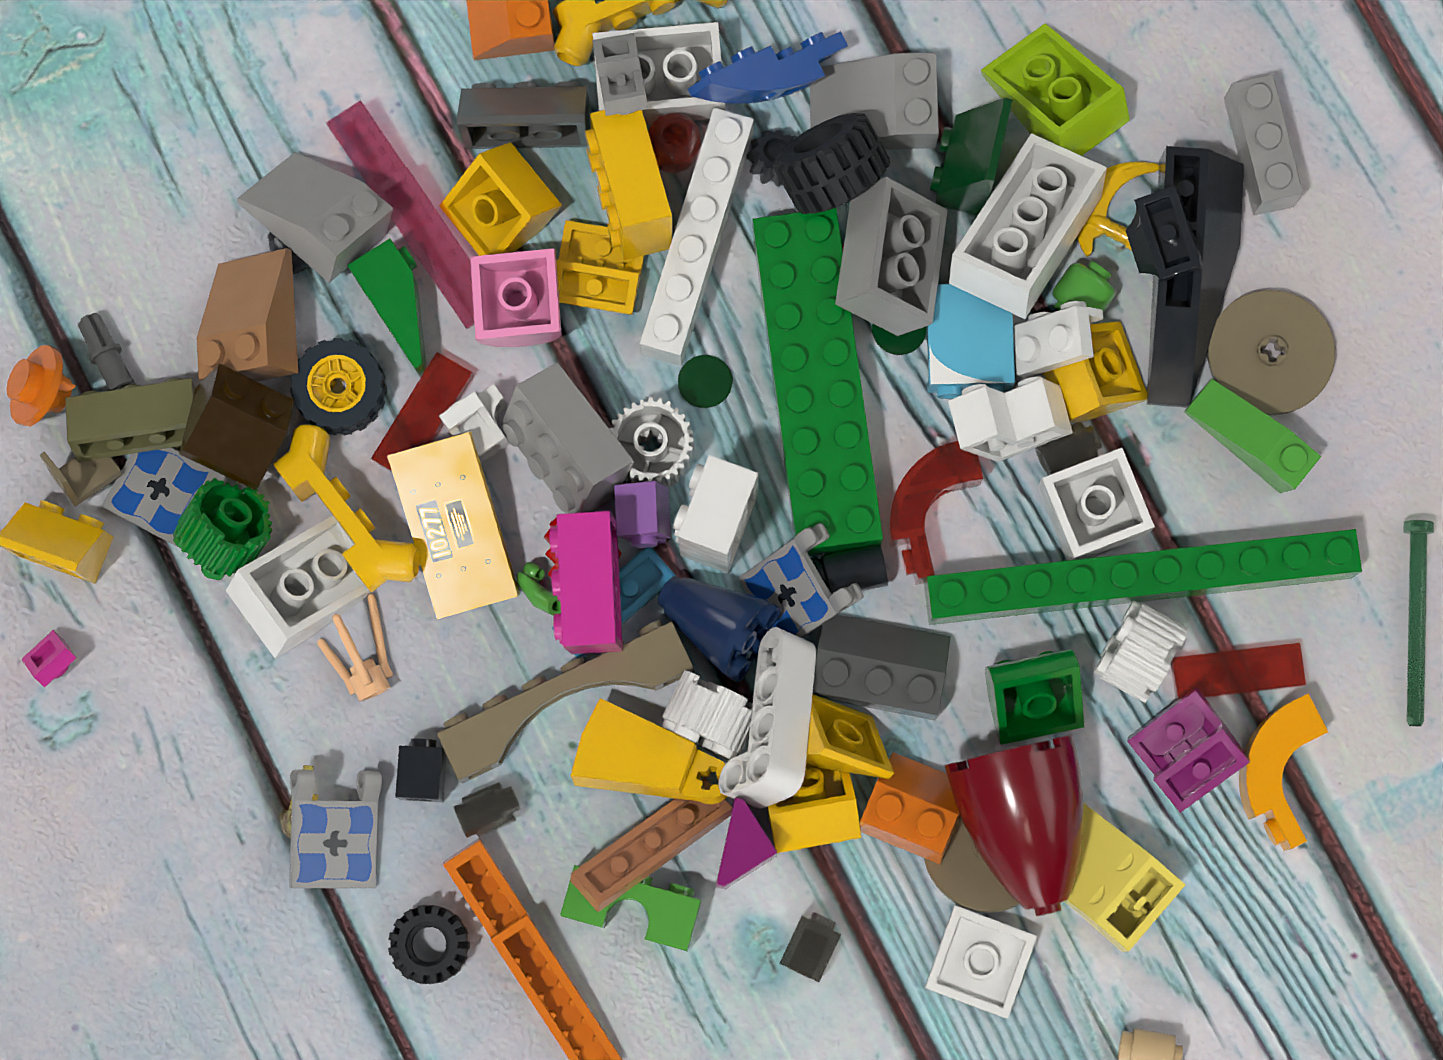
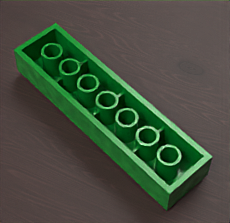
[752,208,883,556]

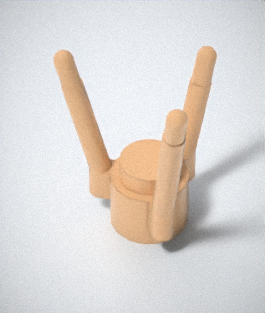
[317,594,394,702]

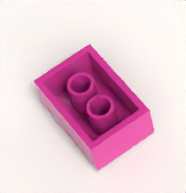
[550,511,623,654]

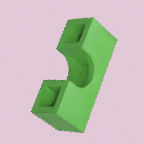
[560,860,701,952]

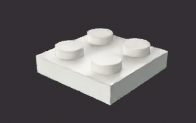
[924,905,1037,1019]

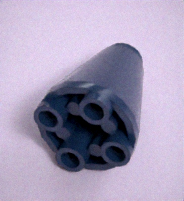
[658,576,781,683]

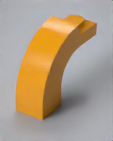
[1239,693,1328,851]

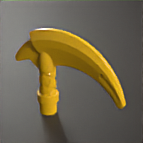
[1077,162,1159,257]

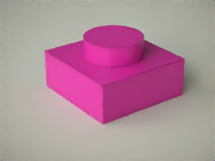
[22,630,76,687]

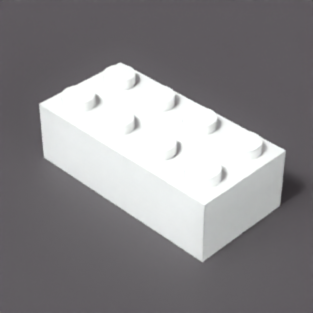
[949,134,1107,319]

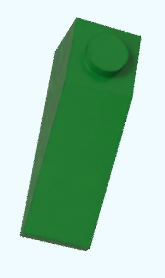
[347,238,427,377]

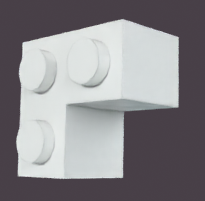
[948,376,1073,462]

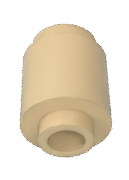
[1117,1028,1183,1060]

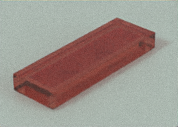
[371,352,474,472]
[1171,643,1306,701]

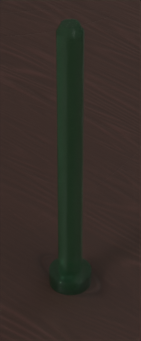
[1403,520,1434,727]

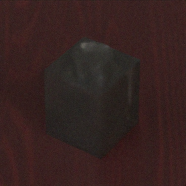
[779,912,841,983]

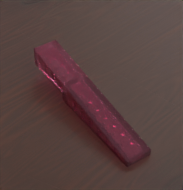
[326,100,475,330]

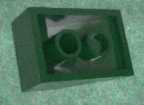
[930,98,1013,215]

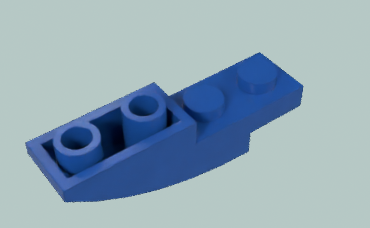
[688,31,848,104]

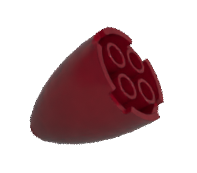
[945,734,1084,916]

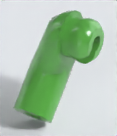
[517,562,561,616]

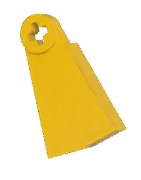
[570,698,728,804]

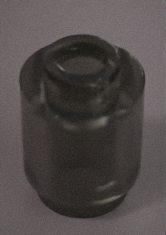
[1035,421,1102,476]
[453,781,521,838]

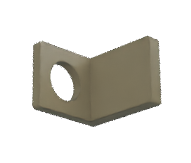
[39,451,122,507]

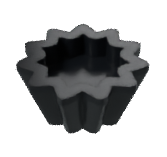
[746,128,797,187]

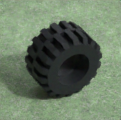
[773,113,890,214]

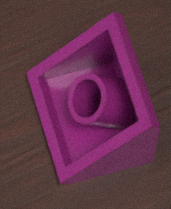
[716,798,777,890]

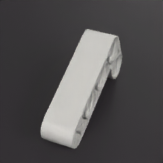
[719,627,816,809]

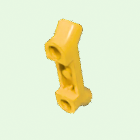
[553,0,728,66]
[272,424,420,593]

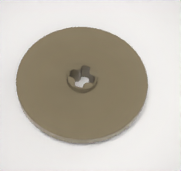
[1207,290,1335,415]
[924,816,1020,912]

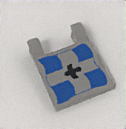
[101,448,242,549]
[738,523,864,638]
[289,769,382,888]

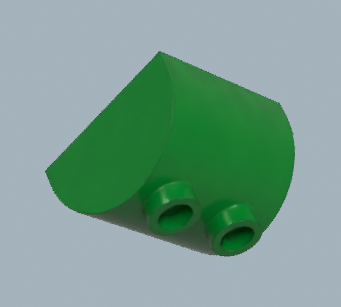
[985,649,1084,745]

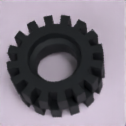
[388,905,470,984]

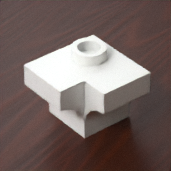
[439,384,509,464]

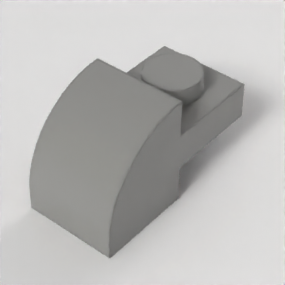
[592,33,648,116]

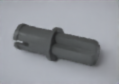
[78,313,135,391]

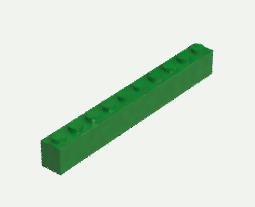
[924,529,1362,625]

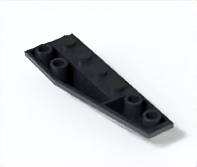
[1146,146,1244,408]

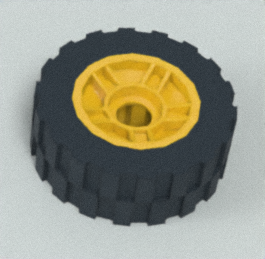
[290,338,387,436]

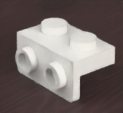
[1013,301,1103,377]

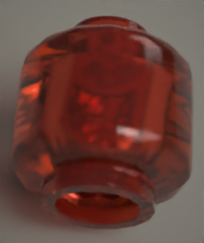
[648,113,701,173]

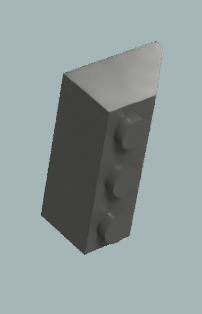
[457,81,589,149]
[813,614,951,721]

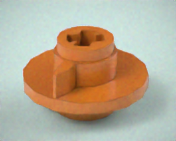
[6,345,76,427]

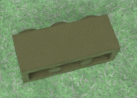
[65,378,196,462]

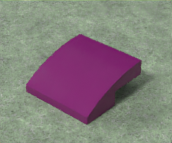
[1127,687,1250,813]

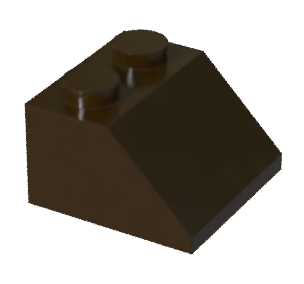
[179,363,294,490]

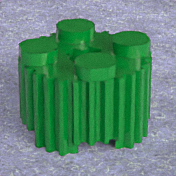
[173,478,273,580]

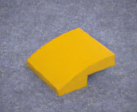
[556,220,645,315]

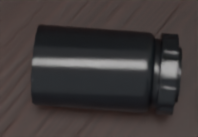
[810,544,888,595]

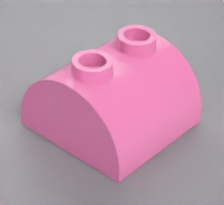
[470,248,562,347]

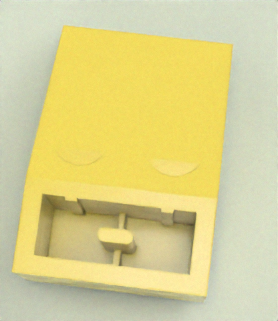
[1064,803,1186,952]

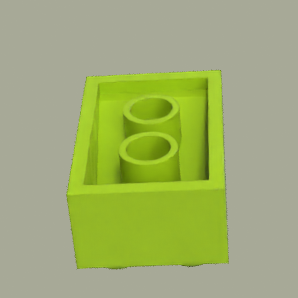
[981,23,1130,156]

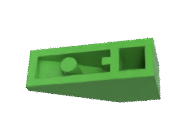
[1184,379,1321,493]

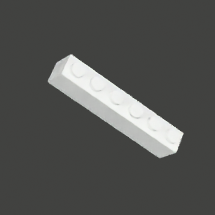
[640,108,754,367]

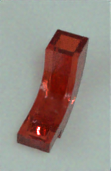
[888,441,983,585]

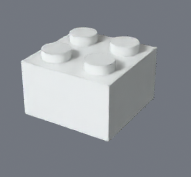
[1037,448,1155,561]

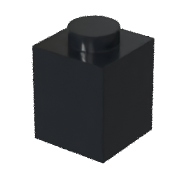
[395,738,447,803]

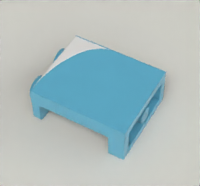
[927,284,1015,399]

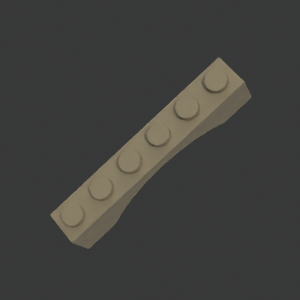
[437,620,695,783]

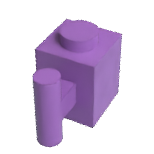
[614,481,671,548]

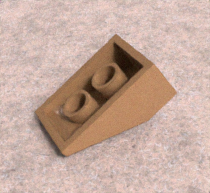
[197,248,298,381]

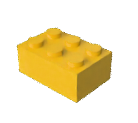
[584,110,672,260]

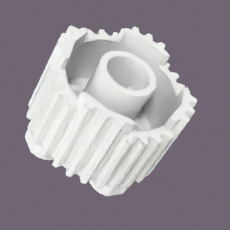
[609,397,694,488]
[1094,600,1189,703]
[661,670,753,760]

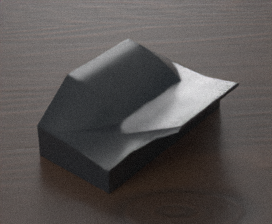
[1125,185,1204,282]

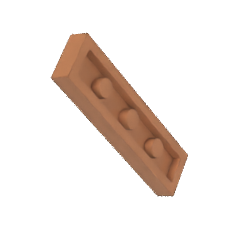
[570,777,733,912]

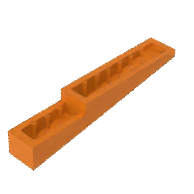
[443,838,622,1060]

